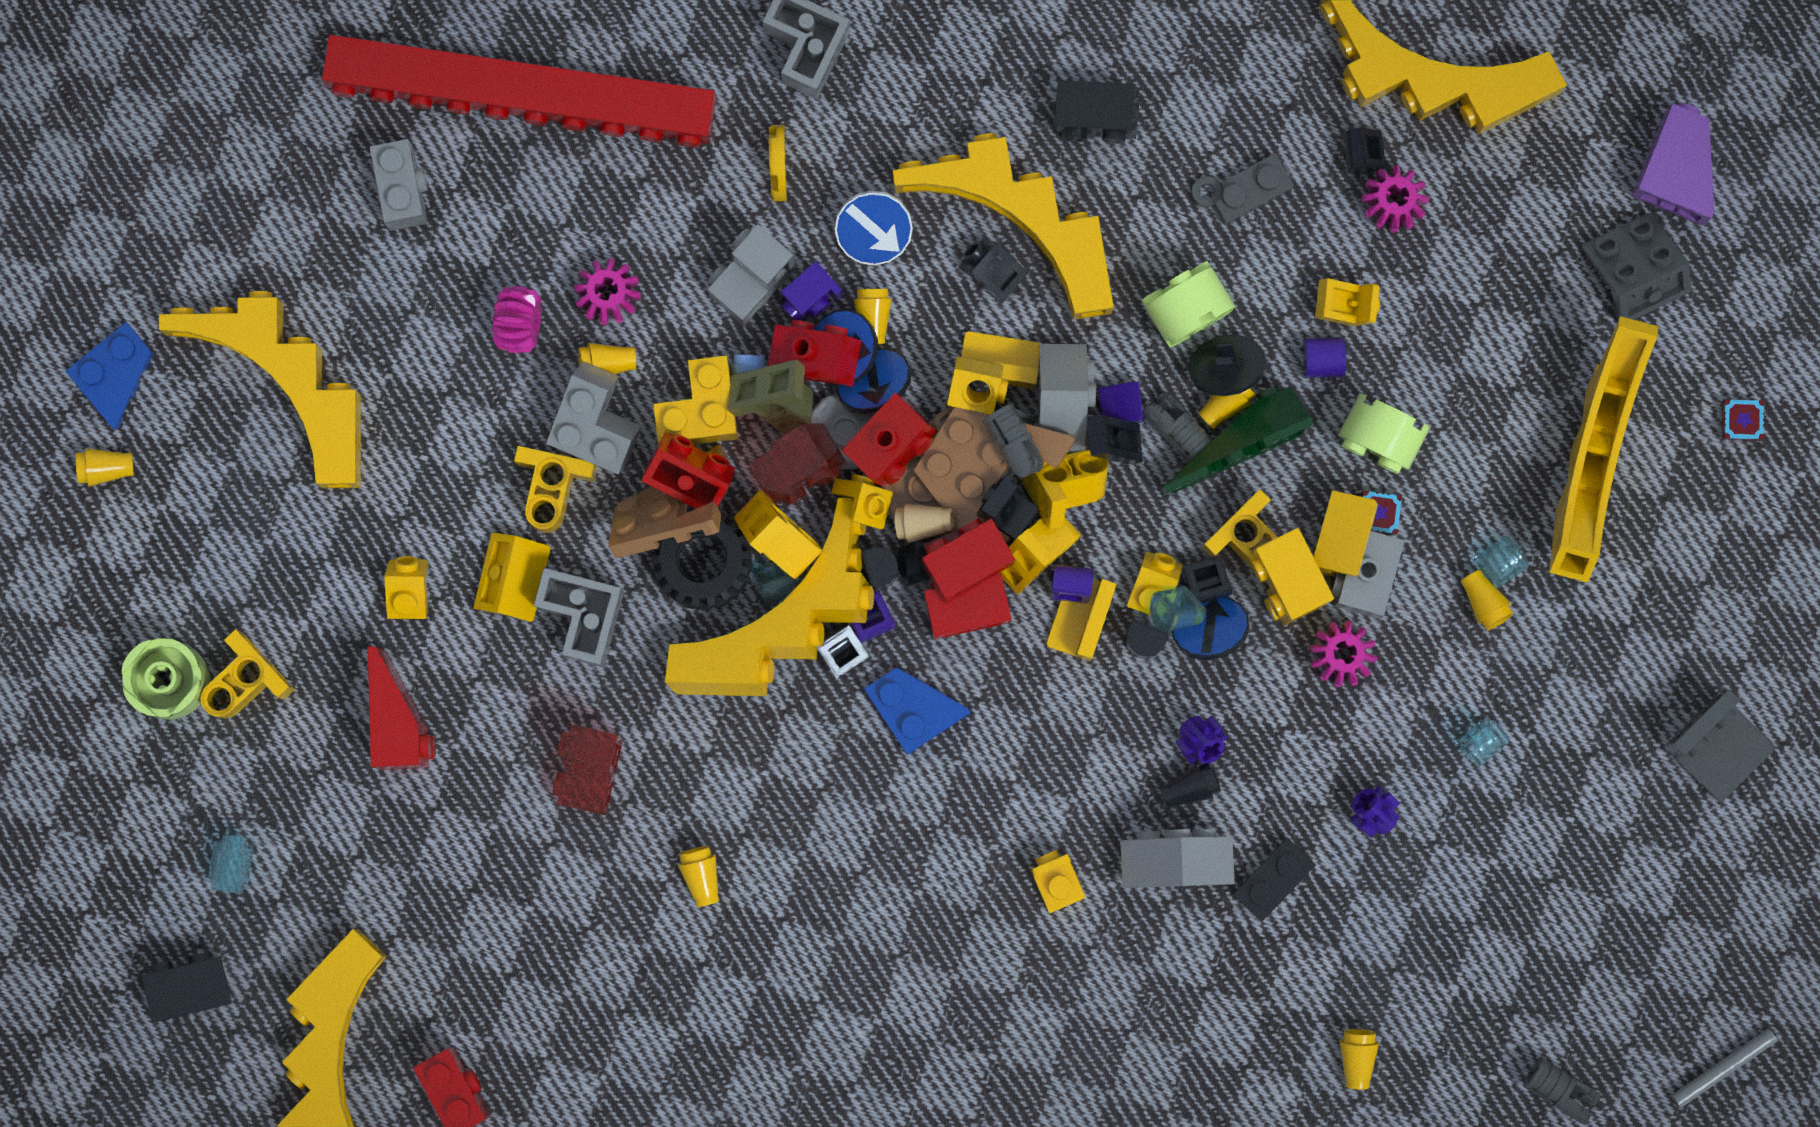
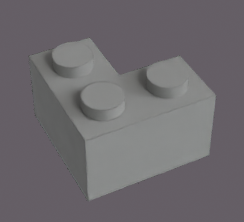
[763,0,851,100]
[707,224,796,326]
[1037,344,1096,454]
[546,361,642,475]
[534,568,624,668]
[1120,829,1235,888]

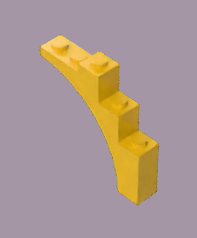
[1320,0,1567,135]
[893,133,1114,320]
[159,291,361,488]
[1549,316,1659,583]
[665,498,874,696]
[277,929,387,1127]

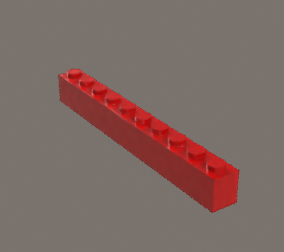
[322,35,717,148]

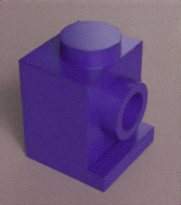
[781,261,842,321]

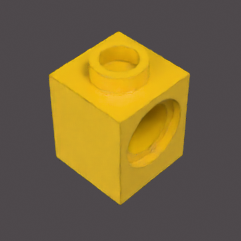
[947,356,1009,415]

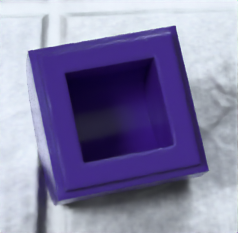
[1303,337,1346,379]
[1050,564,1094,604]
[850,590,896,643]

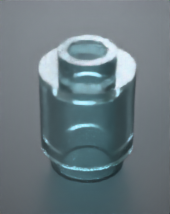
[208,834,254,893]

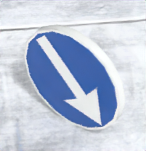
[835,190,913,265]

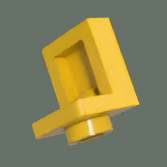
[1315,278,1380,326]
[831,474,893,529]
[1127,552,1183,620]
[384,556,428,619]

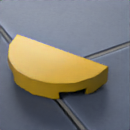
[769,125,787,202]

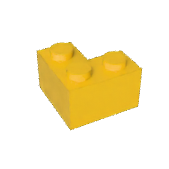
[653,356,738,445]
[1250,528,1334,626]

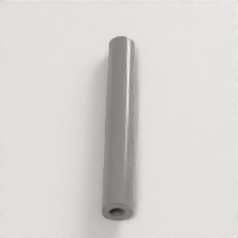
[1671,1028,1778,1109]

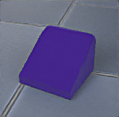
[1098,381,1143,423]

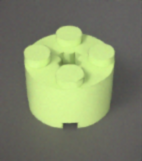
[1141,261,1236,348]
[1338,393,1430,474]
[121,638,210,720]

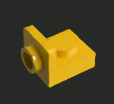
[1031,850,1086,913]

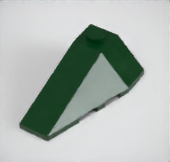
[1161,385,1314,498]

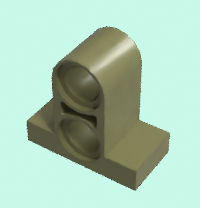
[728,360,813,435]

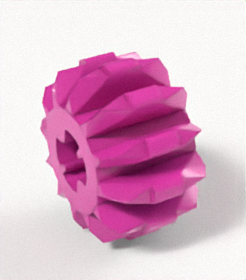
[1361,165,1429,233]
[574,259,641,326]
[492,286,542,354]
[1309,620,1377,687]

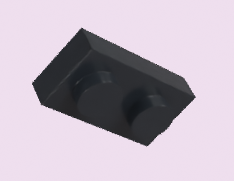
[1086,414,1143,465]
[1232,837,1316,922]

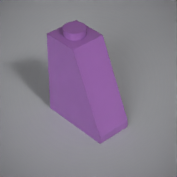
[1631,103,1714,226]

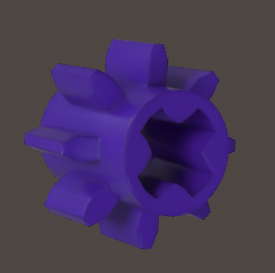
[1176,715,1228,764]
[1350,786,1400,838]

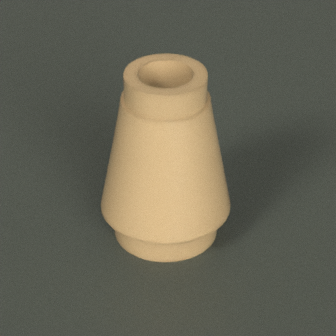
[895,503,955,543]

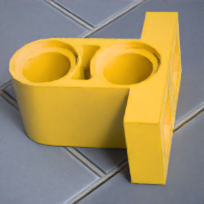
[514,446,598,533]
[1019,450,1109,530]
[733,489,823,579]
[1201,489,1278,568]
[998,517,1082,595]
[200,629,295,719]

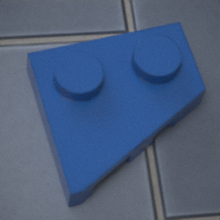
[65,322,154,431]
[864,667,970,755]

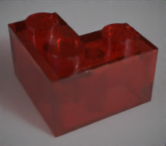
[749,423,847,507]
[552,725,624,816]

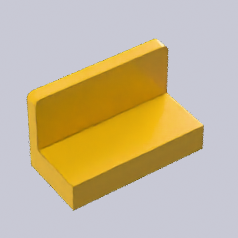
[961,331,1041,390]
[1314,490,1378,577]
[473,532,551,622]
[1046,579,1117,661]

